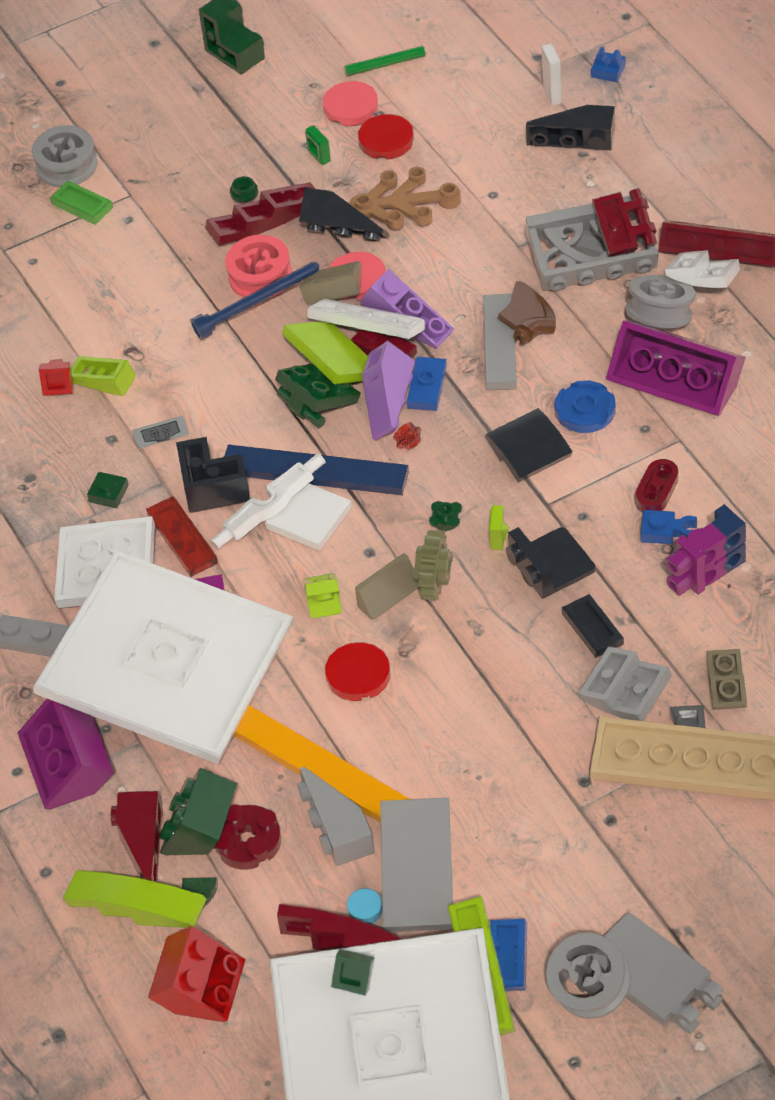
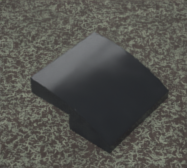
[485,408,573,483]

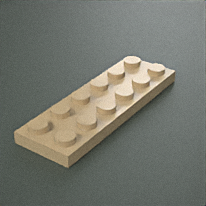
[590,716,775,801]

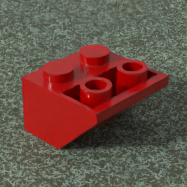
[148,926,246,1022]

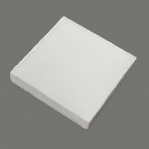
[265,483,352,551]

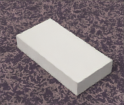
[542,43,562,106]

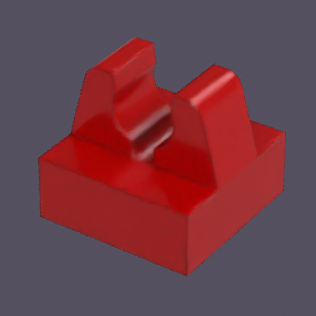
[38,359,74,396]

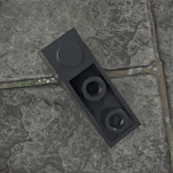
[526,105,615,150]
[299,187,390,241]

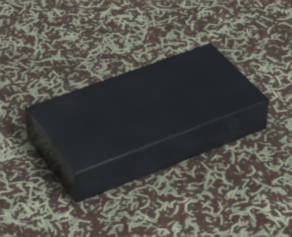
[562,594,624,658]

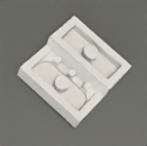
[665,250,740,288]

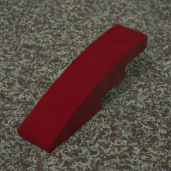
[205,182,316,245]
[277,904,403,950]

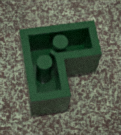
[198,0,265,75]

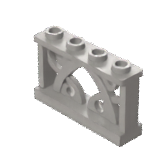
[525,196,659,291]

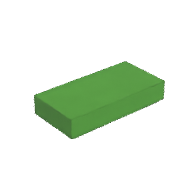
[50,180,113,225]

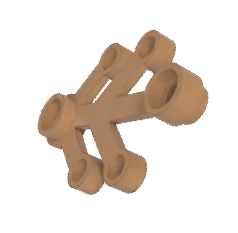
[349,166,461,229]

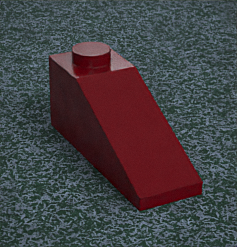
[110,791,163,882]

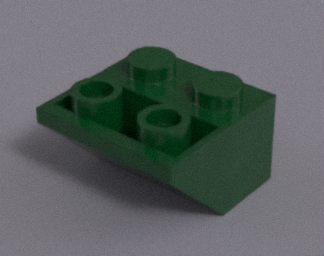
[159,768,237,856]

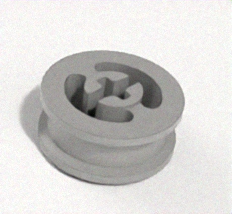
[32,125,97,187]
[626,275,696,328]
[546,933,631,1019]

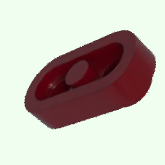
[636,459,679,512]

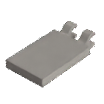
[587,912,723,1034]

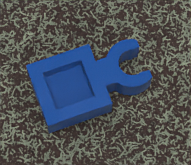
[641,510,697,544]

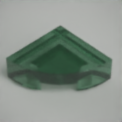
[182,877,218,907]

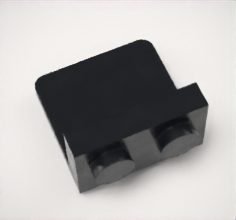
[506,527,595,599]

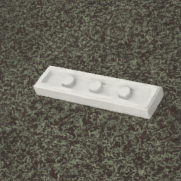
[307,299,425,339]

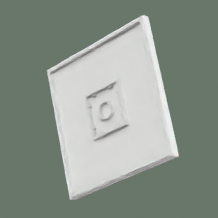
[33,550,293,764]
[270,928,510,1100]

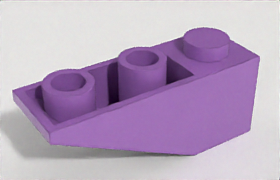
[360,269,454,349]
[362,341,415,441]

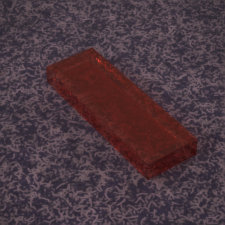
[146,496,218,577]

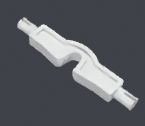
[210,453,326,550]

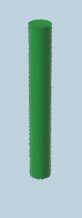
[344,45,426,76]

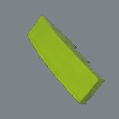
[63,870,207,928]

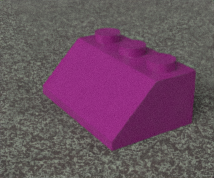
[17,699,114,810]

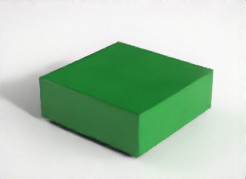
[305,125,331,165]

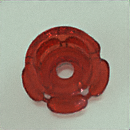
[393,422,422,450]

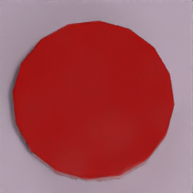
[358,114,414,159]
[325,642,391,701]

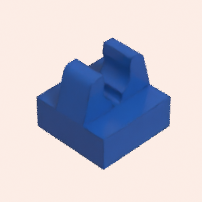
[591,47,626,83]

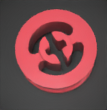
[225,235,292,298]

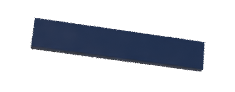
[224,444,409,495]

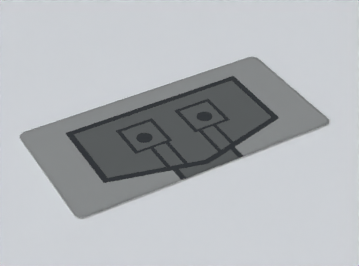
[132,416,189,449]

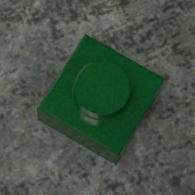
[87,471,129,508]
[331,949,375,996]

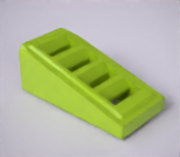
[71,356,135,396]

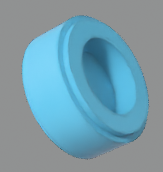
[347,889,383,924]

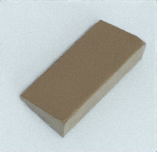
[299,261,362,305]
[355,553,419,620]

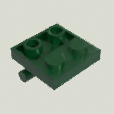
[275,363,361,428]

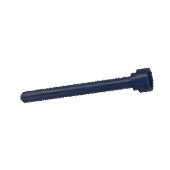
[190,262,320,340]

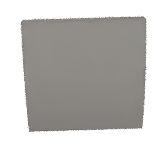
[578,646,672,721]

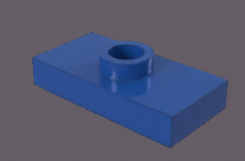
[407,357,447,411]
[490,919,527,991]

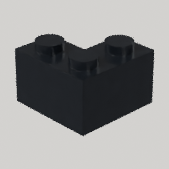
[176,437,250,513]

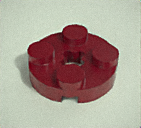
[214,804,282,870]

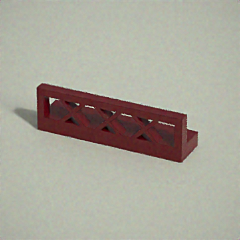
[659,220,775,267]

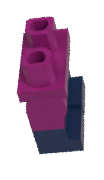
[666,504,746,596]

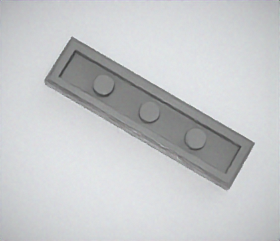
[483,293,517,390]

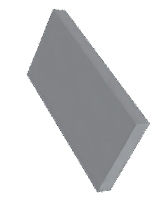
[380,798,453,932]

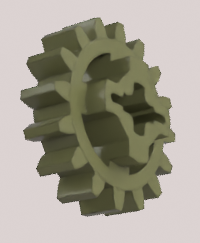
[413,530,453,601]

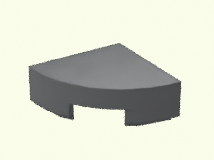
[670,705,706,728]

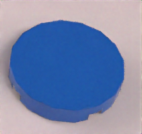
[555,380,616,433]

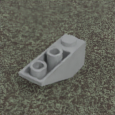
[297,767,375,866]

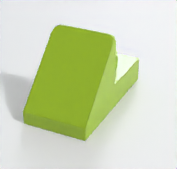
[303,573,342,619]

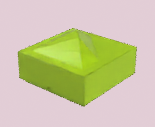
[489,505,510,550]

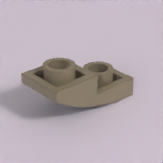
[706,649,747,710]

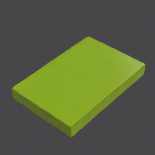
[282,321,368,384]

